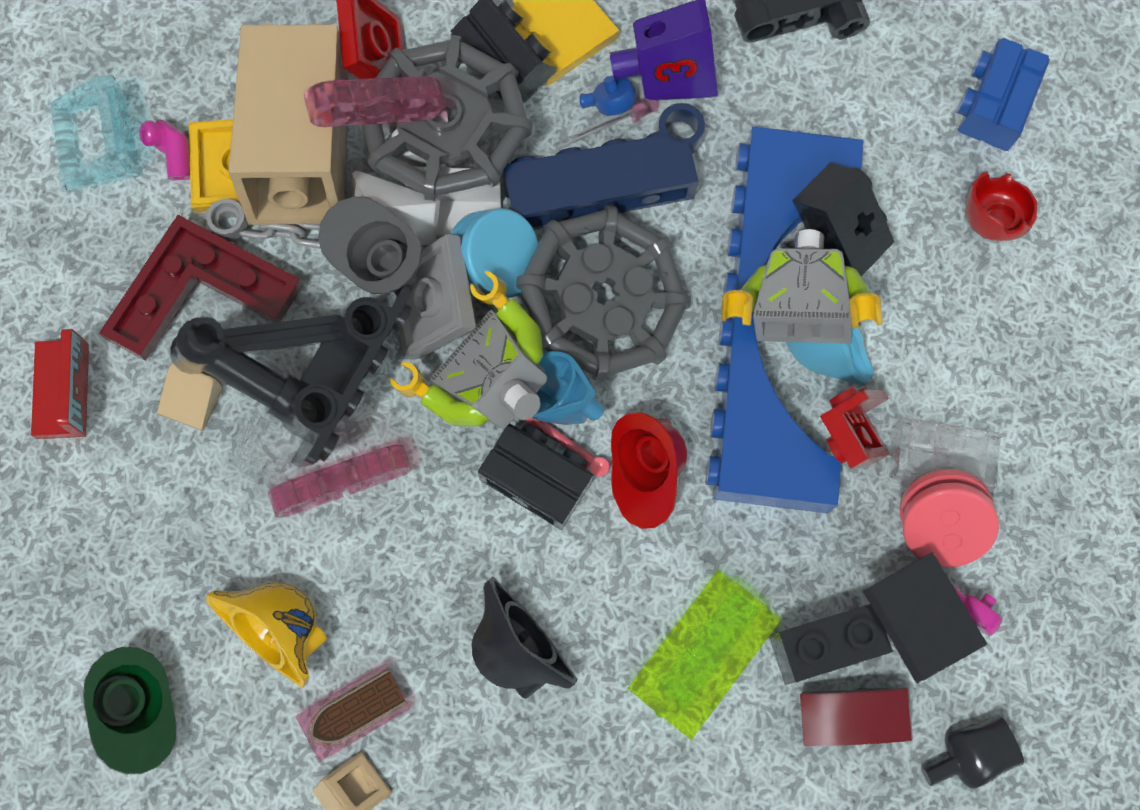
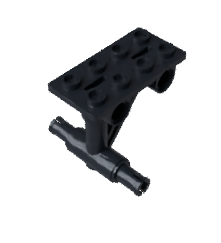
[170,285,412,468]

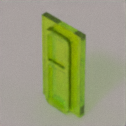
[627,571,781,740]

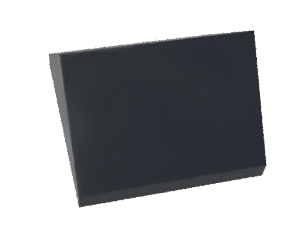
[863,552,988,684]

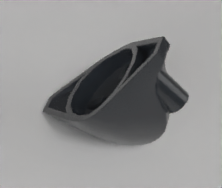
[471,576,578,699]

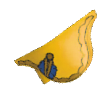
[206,582,327,689]

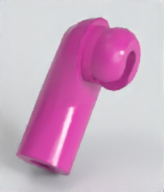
[139,119,190,181]

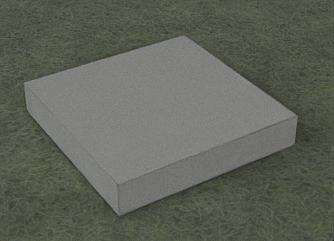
[399,234,476,360]

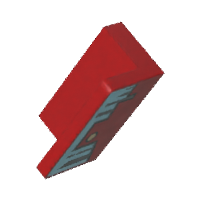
[31,329,89,439]

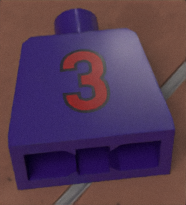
[609,0,718,100]

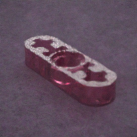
[303,76,447,127]
[267,444,412,518]

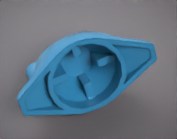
[532,351,604,425]

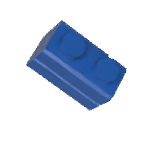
[956,38,1050,151]

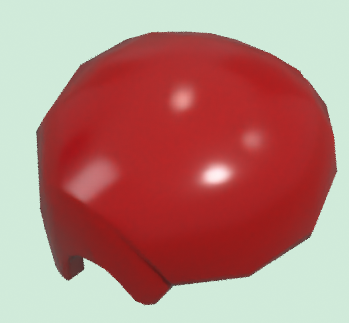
[965,171,1038,241]

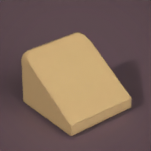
[157,363,223,431]
[312,751,392,810]

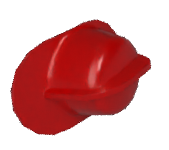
[611,412,688,529]

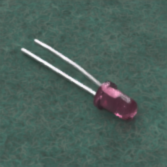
[556,97,659,150]

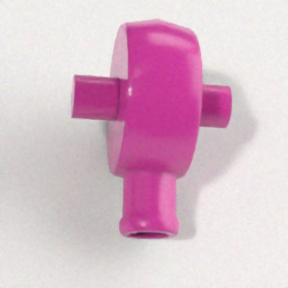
[953,585,1002,636]

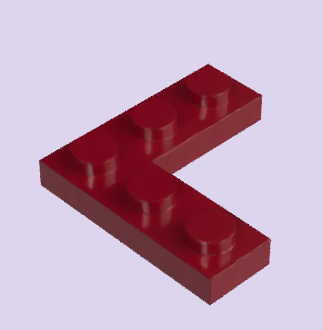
[99,215,303,361]

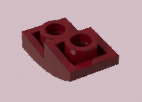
[800,687,913,746]

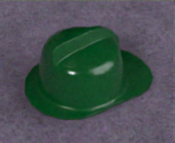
[83,647,176,775]

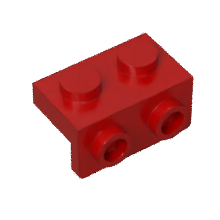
[820,387,890,469]

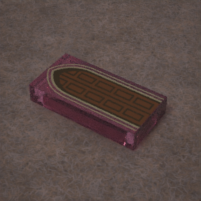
[295,663,412,762]

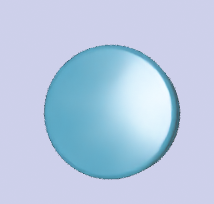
[451,208,539,298]

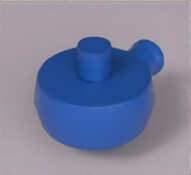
[579,76,636,116]

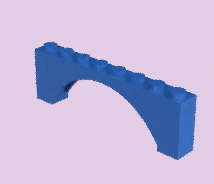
[705,126,863,514]

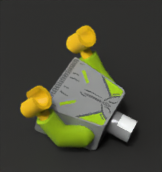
[721,229,883,344]
[390,271,548,428]

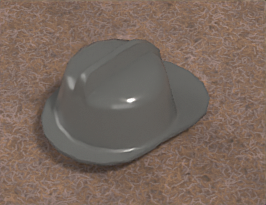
[318,197,422,294]

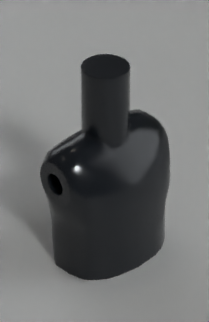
[921,715,1024,789]

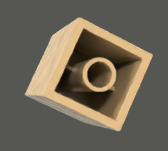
[229,23,349,225]

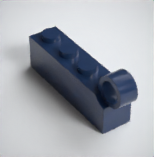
[503,103,705,230]

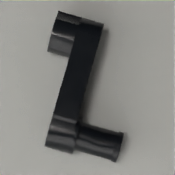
[733,0,870,42]

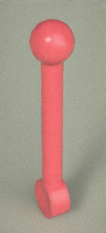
[524,418,610,476]

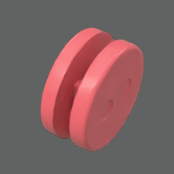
[899,469,999,567]

